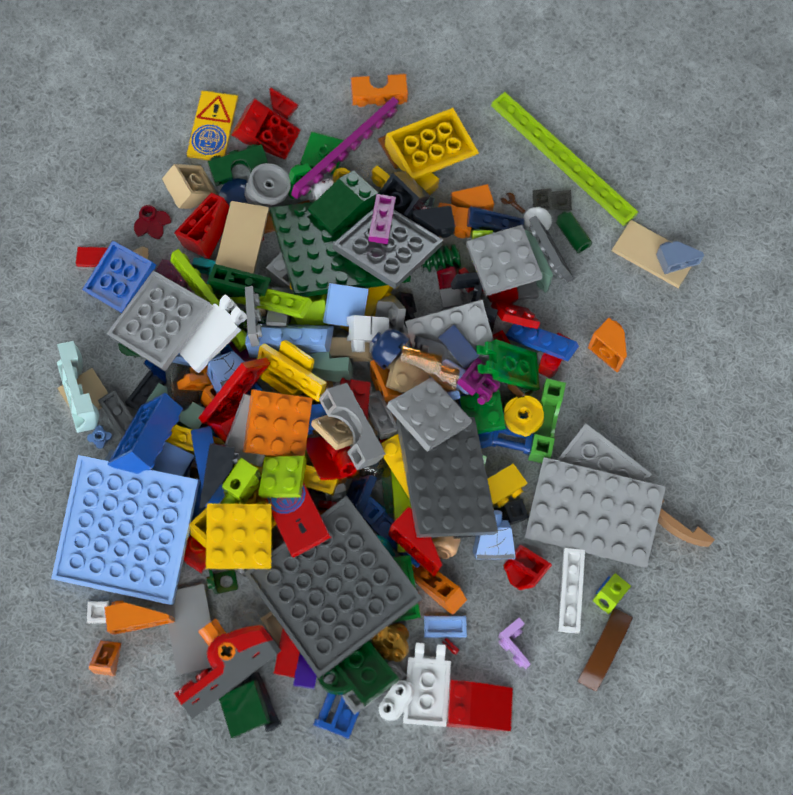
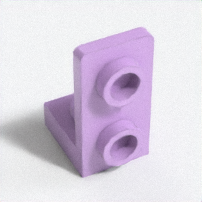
[498,618,531,669]

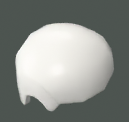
[523,207,552,236]

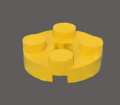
[504,396,544,437]

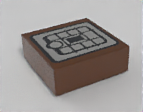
[507,384,532,398]

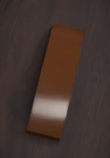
[577,607,633,692]

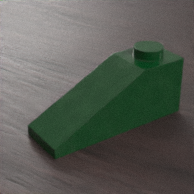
[208,264,271,297]

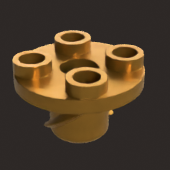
[371,623,409,662]

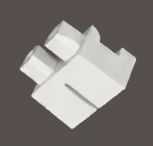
[347,315,389,353]

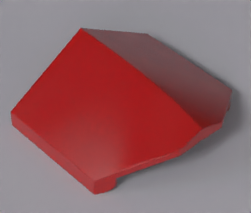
[503,544,552,590]

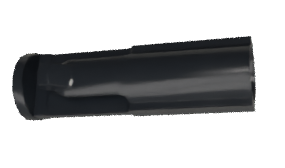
[244,672,282,732]

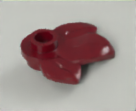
[134,205,171,239]

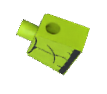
[220,458,261,504]

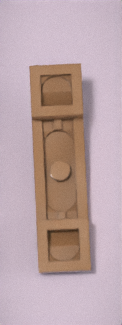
[658,500,715,547]

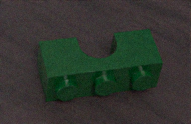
[208,144,268,187]

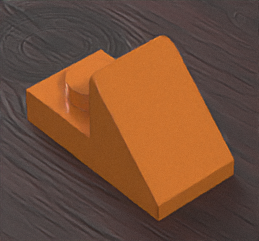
[177,366,212,391]

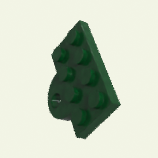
[317,641,399,707]

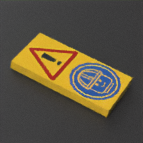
[187,91,238,160]

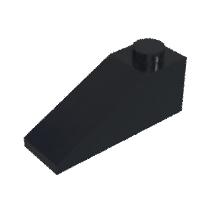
[199,443,239,508]

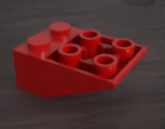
[231,99,301,160]

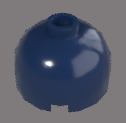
[371,329,409,370]

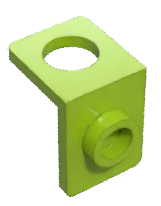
[593,573,631,614]

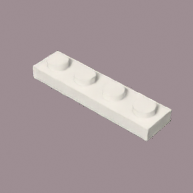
[558,548,585,634]

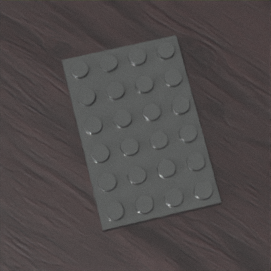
[396,417,498,538]

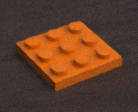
[243,390,313,456]

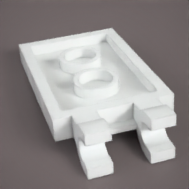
[179,294,247,373]
[403,643,451,727]

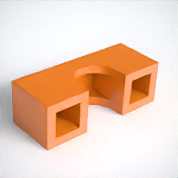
[351,74,408,107]

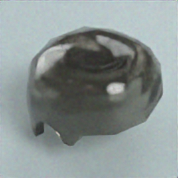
[358,457,389,481]

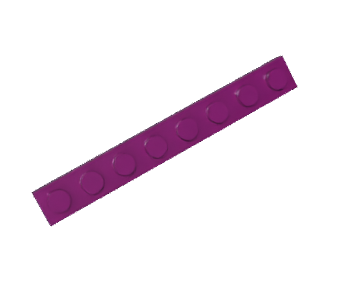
[291,97,399,199]

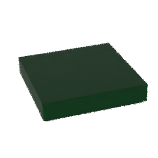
[219,681,270,738]

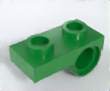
[288,163,311,199]

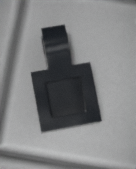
[394,291,417,328]

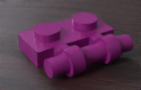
[457,357,501,405]

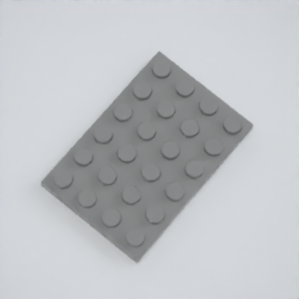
[525,457,666,568]

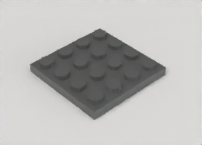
[333,209,443,289]

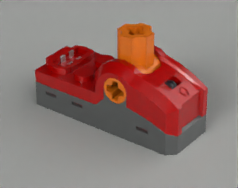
[174,618,281,719]

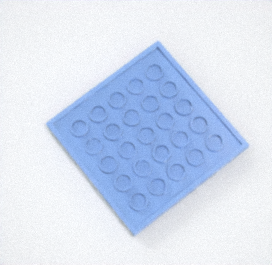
[51,455,200,605]

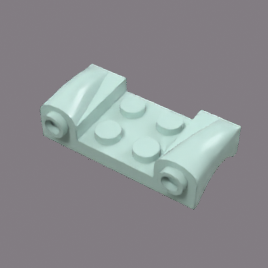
[57,341,99,433]

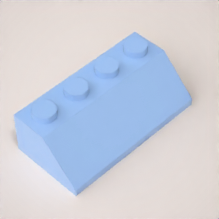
[245,324,334,358]

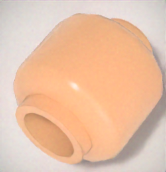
[433,536,461,559]

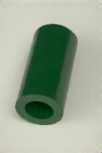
[556,211,593,254]

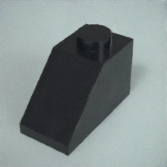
[412,205,455,238]

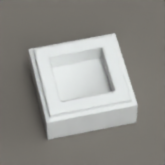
[87,601,110,624]

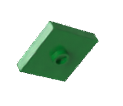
[300,132,344,174]

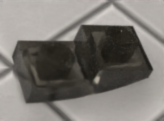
[532,188,572,210]

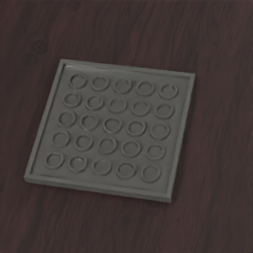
[244,496,423,678]

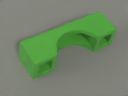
[528,378,566,463]

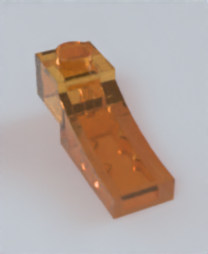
[400,346,459,391]

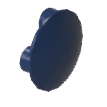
[219,178,248,207]

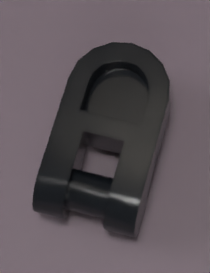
[410,336,448,363]

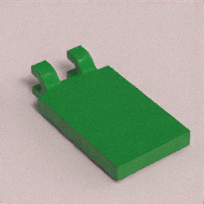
[476,340,540,391]

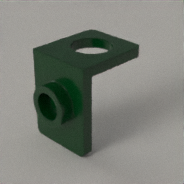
[206,569,238,595]

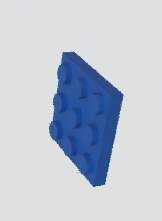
[82,241,157,313]

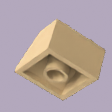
[162,164,218,209]

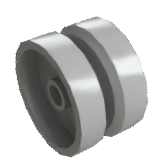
[245,163,290,211]

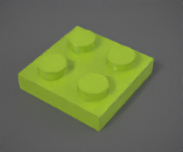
[259,456,307,498]

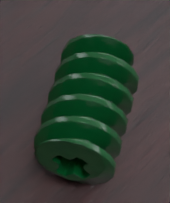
[421,244,461,273]

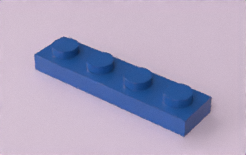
[506,324,579,361]

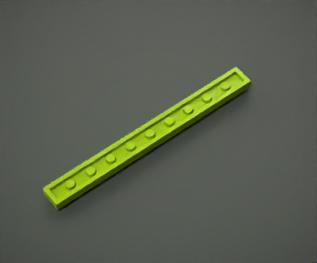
[491,92,638,226]

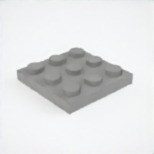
[466,225,542,296]
[386,377,472,452]

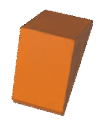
[89,640,121,676]

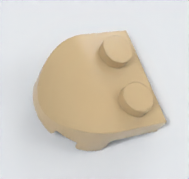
[386,354,429,393]

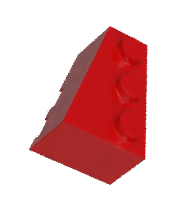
[174,192,229,259]

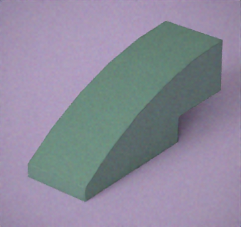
[306,352,353,382]

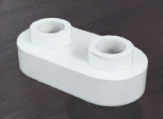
[379,680,414,721]

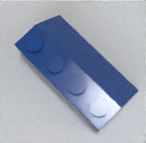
[107,393,183,474]

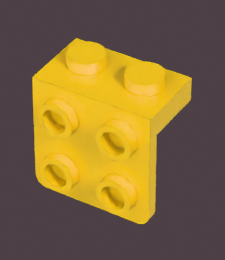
[261,340,314,396]

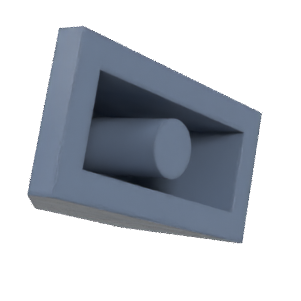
[656,241,704,274]

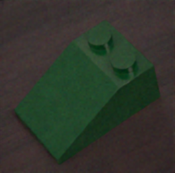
[308,171,378,234]

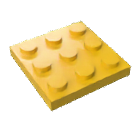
[206,504,271,569]

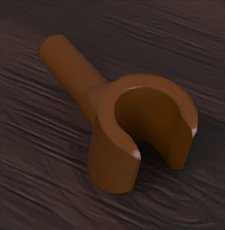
[501,193,525,214]

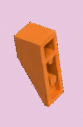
[412,565,467,615]
[104,601,175,635]

